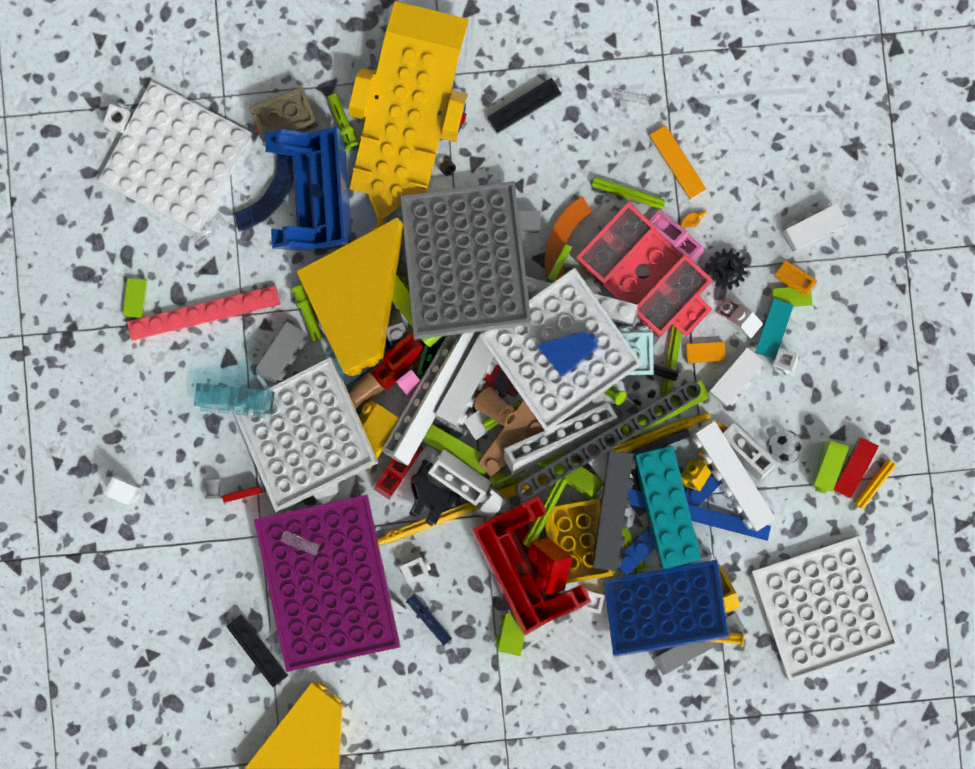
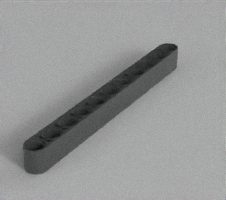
[515,382,701,499]

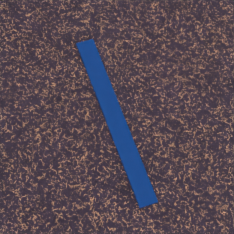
[627,489,771,541]

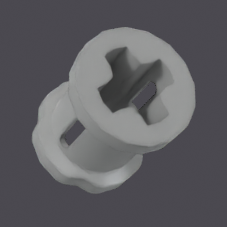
[205,479,222,499]

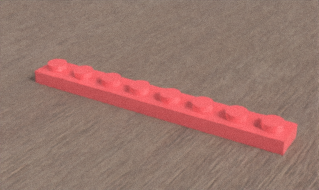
[127,286,281,341]

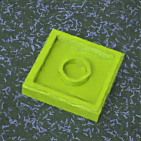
[547,244,572,283]

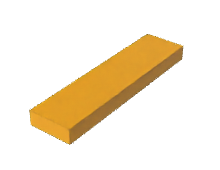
[649,125,706,199]

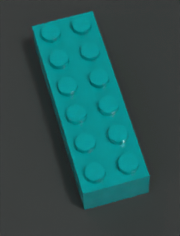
[633,445,701,569]

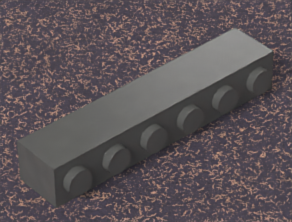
[592,451,636,571]

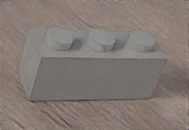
[256,321,307,385]

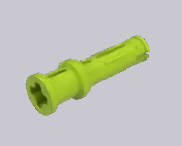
[327,93,360,151]
[290,285,323,342]

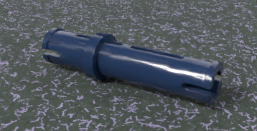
[406,594,452,646]

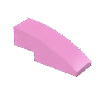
[649,209,704,262]

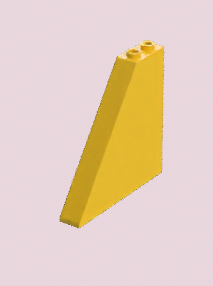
[297,217,404,376]
[245,681,344,769]

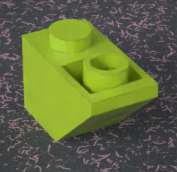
[495,612,525,656]

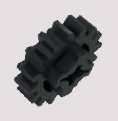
[706,248,748,290]

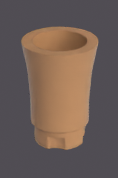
[347,369,386,409]
[474,387,518,427]

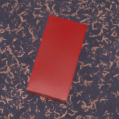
[222,486,263,503]

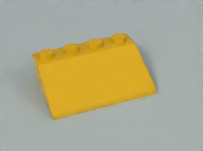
[545,498,615,583]

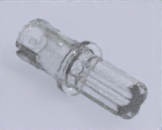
[281,531,320,556]

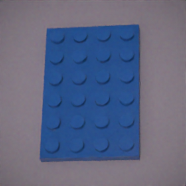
[603,560,730,657]

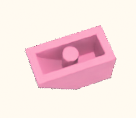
[396,370,421,399]

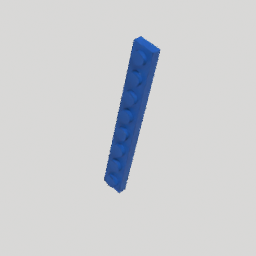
[618,466,722,576]

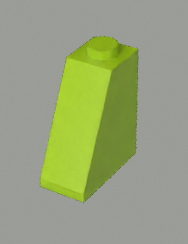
[811,441,849,494]

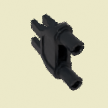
[409,460,461,526]

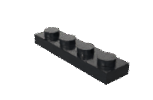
[487,78,562,134]
[226,614,289,688]

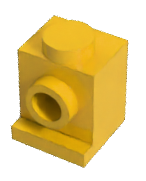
[680,459,712,491]

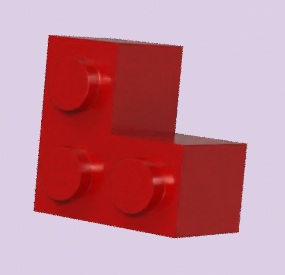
[527,538,573,595]

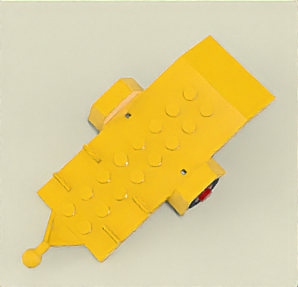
[349,1,469,232]

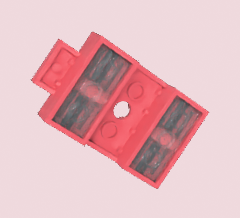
[575,202,713,338]

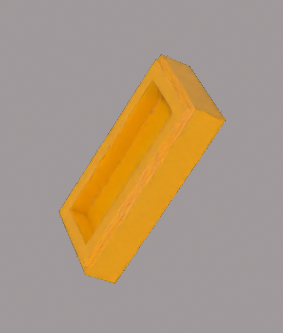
[774,260,818,297]
[686,342,726,363]

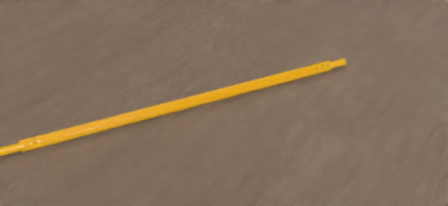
[378,412,711,545]

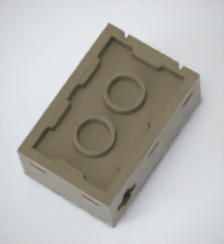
[249,86,319,145]

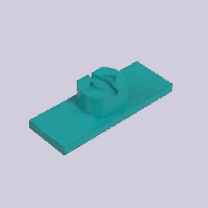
[755,299,794,360]

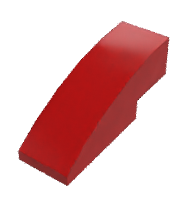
[371,332,423,390]
[833,437,879,498]
[373,446,423,500]

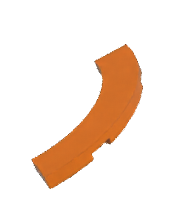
[545,196,592,281]

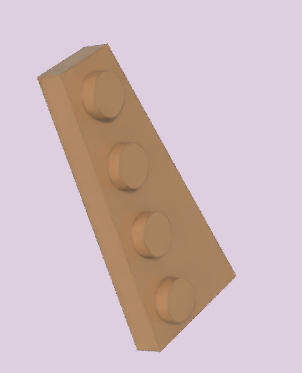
[478,399,545,477]

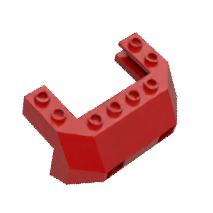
[471,496,592,636]

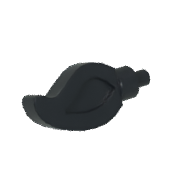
[495,371,509,400]

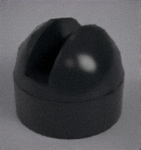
[439,159,456,176]

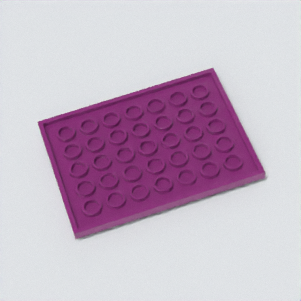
[254,494,401,672]

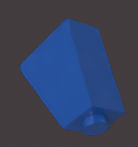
[537,331,600,377]

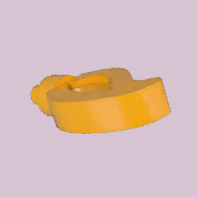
[681,210,707,229]

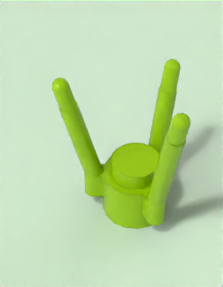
[489,464,531,490]

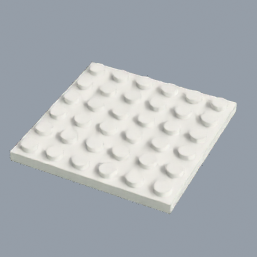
[98,81,252,234]
[479,268,643,432]
[232,357,378,512]
[751,535,900,682]

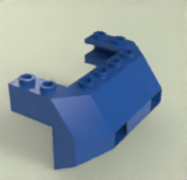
[264,126,351,251]

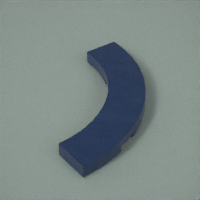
[234,154,294,232]

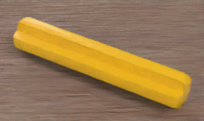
[854,460,896,509]

